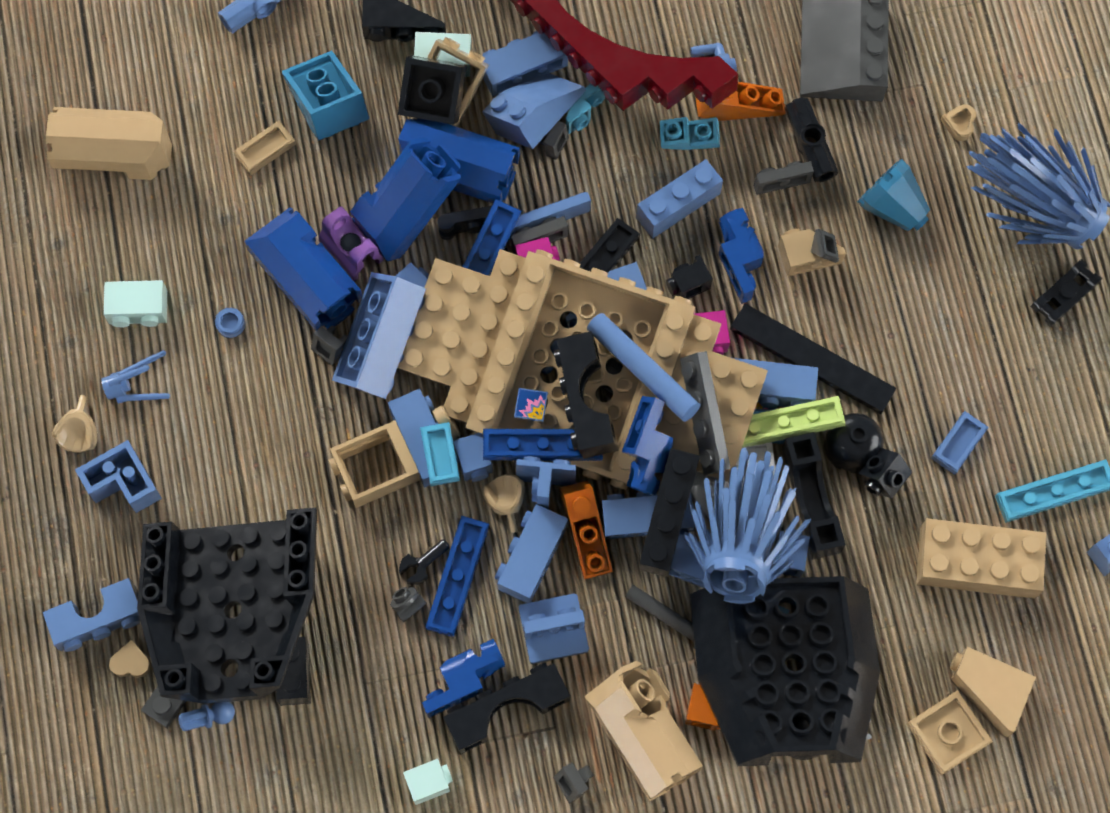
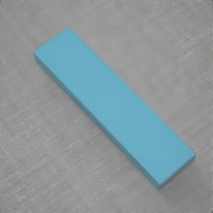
[995,459,1110,523]

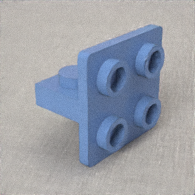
[516,456,576,510]
[518,593,589,664]

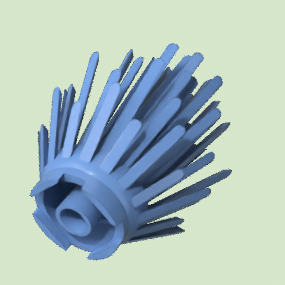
[966,123,1110,249]
[684,448,811,604]

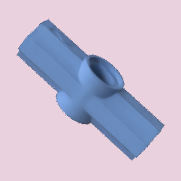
[218,0,281,34]

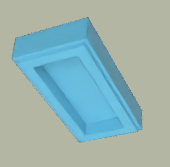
[420,422,460,486]

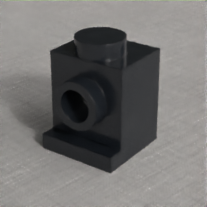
[666,255,713,299]

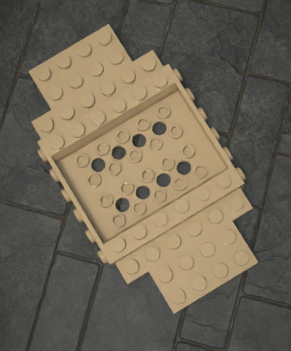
[397,249,768,490]

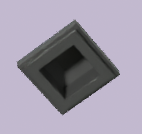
[811,229,839,263]

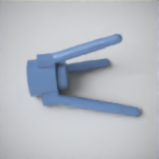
[101,350,170,404]

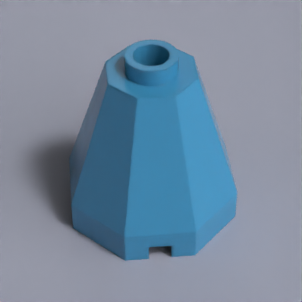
[857,159,930,231]

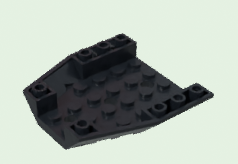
[137,507,317,704]
[690,576,880,766]

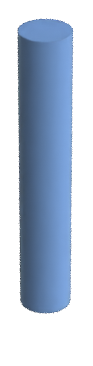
[587,313,700,422]

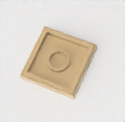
[906,690,993,775]

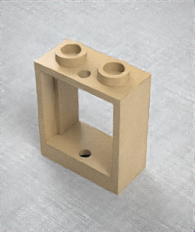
[427,37,489,127]
[328,421,420,508]

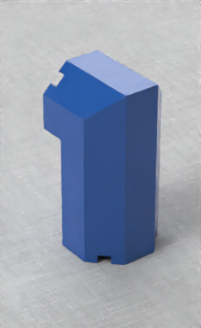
[398,118,520,203]
[350,137,461,262]
[244,207,363,331]

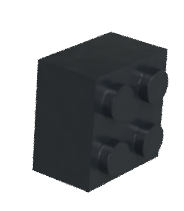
[397,55,467,125]

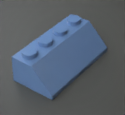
[332,272,426,399]

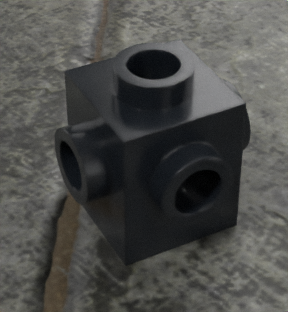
[858,448,912,499]

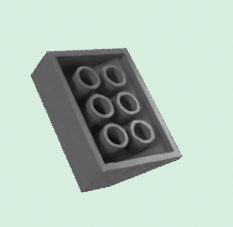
[800,0,889,102]

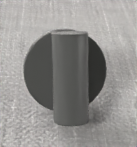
[390,587,427,623]

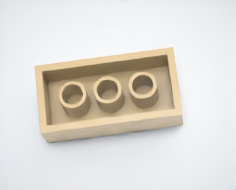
[916,518,1046,599]

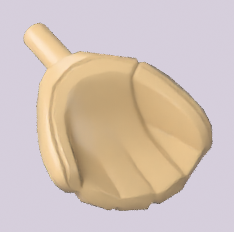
[52,395,97,453]
[483,474,525,533]

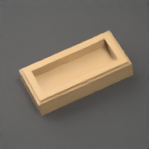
[233,120,296,176]

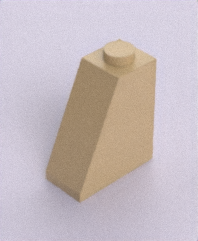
[950,647,1036,737]

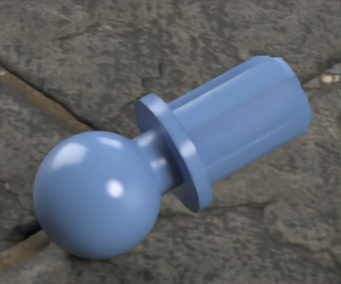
[178,702,235,731]

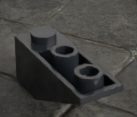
[362,0,446,42]

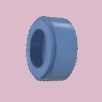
[215,308,245,338]

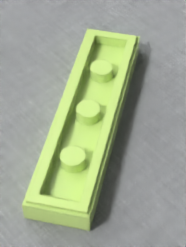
[742,396,846,447]

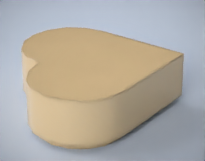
[940,104,976,141]
[432,405,461,440]
[109,640,151,678]

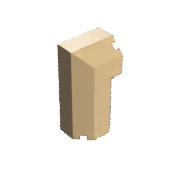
[46,107,172,180]
[584,661,703,802]

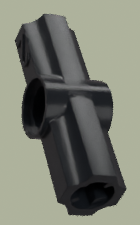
[785,97,838,183]

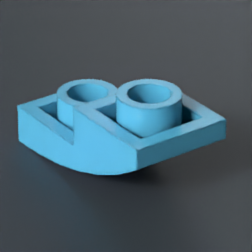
[566,84,605,135]
[660,117,720,150]

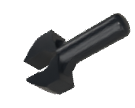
[399,540,450,585]

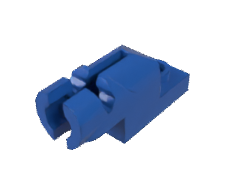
[718,208,764,304]
[622,396,673,496]
[422,639,505,718]

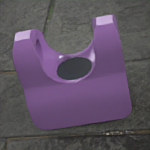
[319,206,384,282]

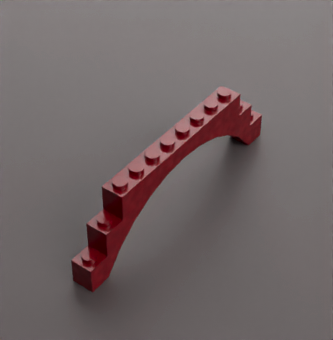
[510,0,738,111]

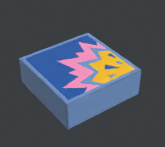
[514,388,548,422]

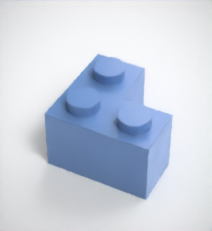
[75,440,162,513]

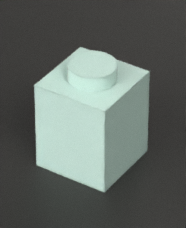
[403,759,453,805]

